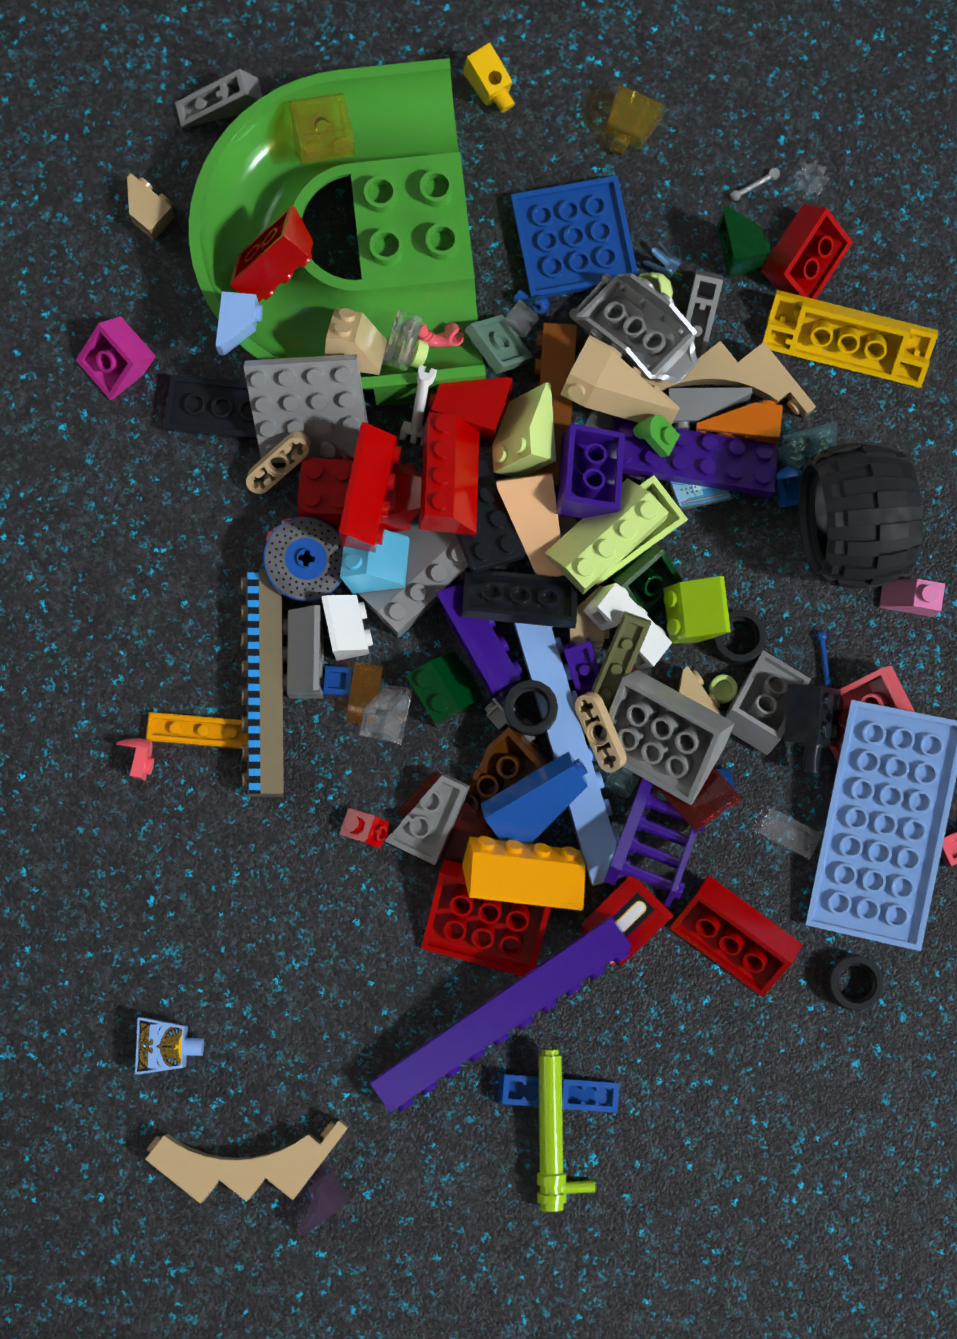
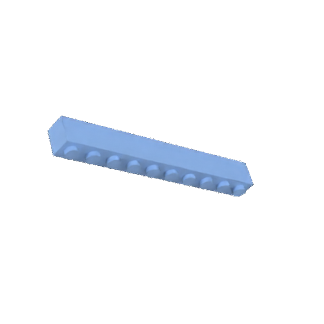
[513,623,626,887]

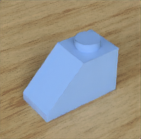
[216,291,263,355]

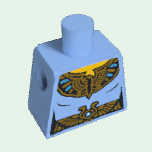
[135,1018,204,1074]

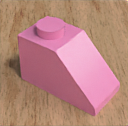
[879,579,945,617]

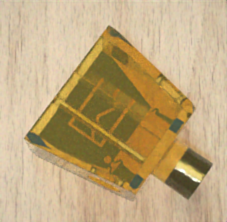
[606,84,666,156]

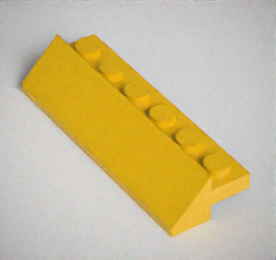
[762,290,938,388]

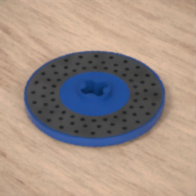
[263,517,343,602]

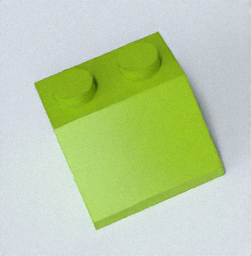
[663,576,731,643]

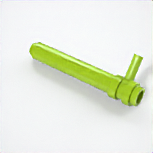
[537,1048,596,1212]

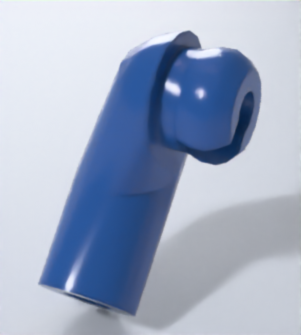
[513,290,550,315]

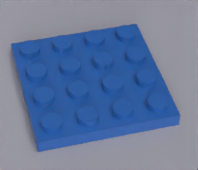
[511,175,638,298]

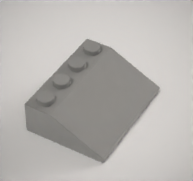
[356,513,469,638]
[599,670,735,805]

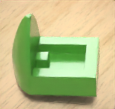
[633,415,680,457]

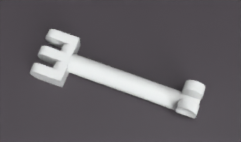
[399,365,437,446]

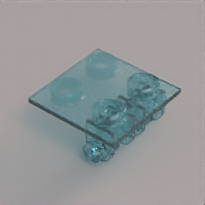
[777,421,837,469]

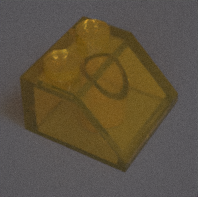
[289,93,356,164]

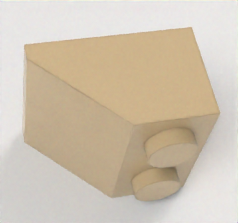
[325,308,387,375]

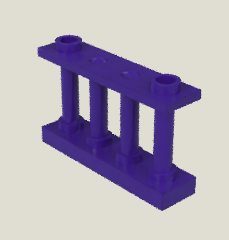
[604,778,708,907]

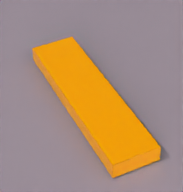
[146,712,247,749]

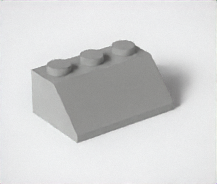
[282,605,324,699]

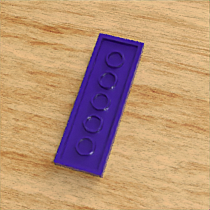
[612,418,778,498]

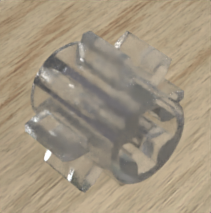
[794,160,829,196]

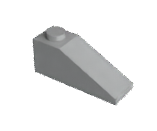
[175,69,263,128]
[685,270,723,359]
[667,388,752,430]

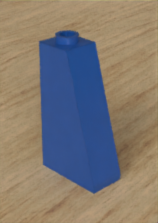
[481,751,588,844]

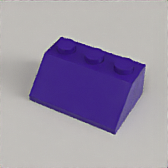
[556,423,625,519]

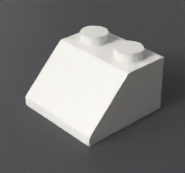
[321,595,373,661]

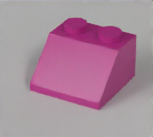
[76,316,156,400]

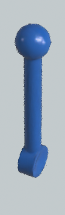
[816,631,832,688]

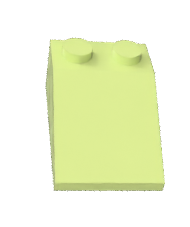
[492,382,556,478]

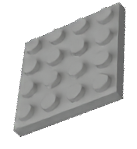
[243,354,368,463]

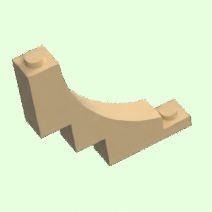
[640,341,816,418]
[145,1119,349,1204]

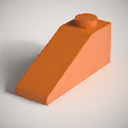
[694,400,783,445]

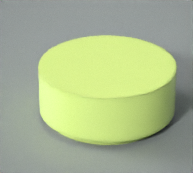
[408,339,429,369]
[709,675,738,704]

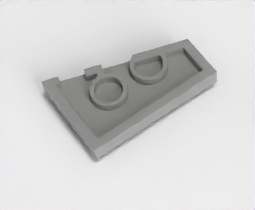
[385,774,470,865]

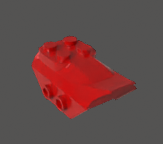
[298,456,421,534]

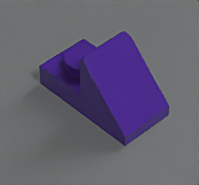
[562,637,599,697]

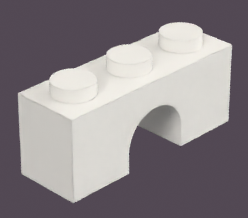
[583,583,672,670]

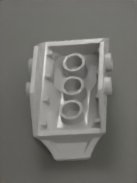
[573,273,698,384]

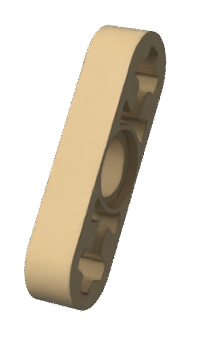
[246,431,311,494]
[575,692,627,773]

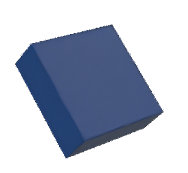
[322,666,353,697]

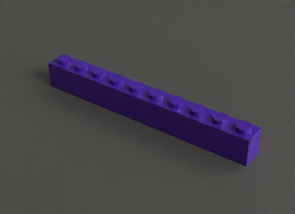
[370,915,632,1112]

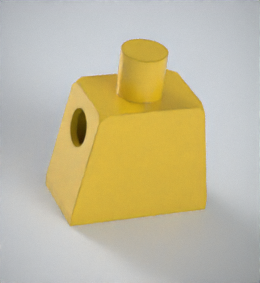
[463,43,515,113]

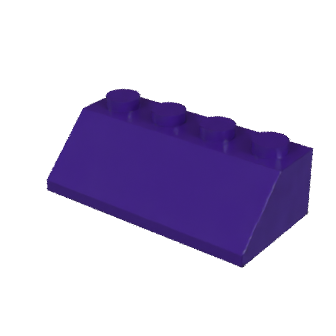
[436,583,524,699]

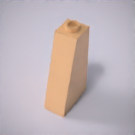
[496,473,564,577]

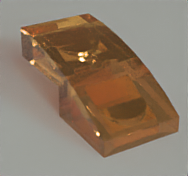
[346,662,383,725]

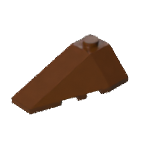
[452,727,551,845]

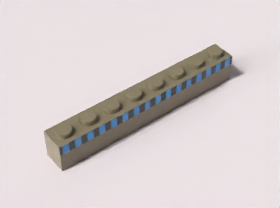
[241,569,284,797]

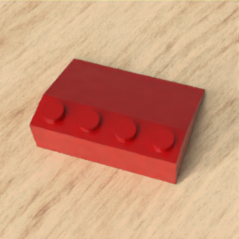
[421,859,551,976]

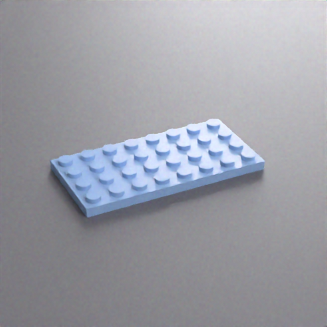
[806,700,957,951]

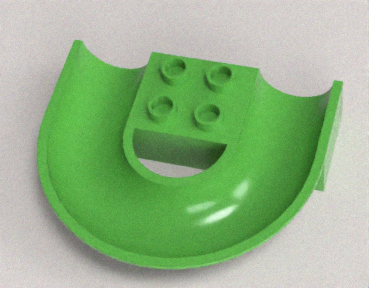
[189,58,486,407]

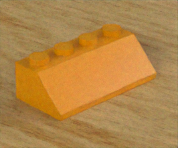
[462,836,585,911]

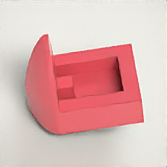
[116,738,154,781]

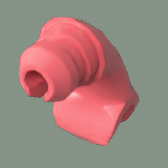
[414,322,464,348]

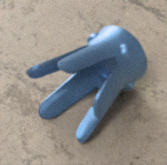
[642,241,683,280]

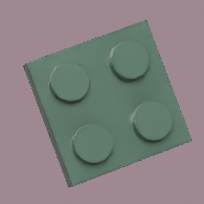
[464,315,534,374]

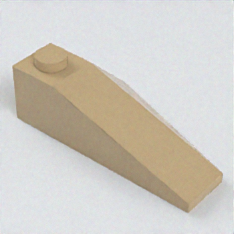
[560,336,680,425]

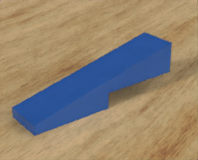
[497,1073,620,1113]

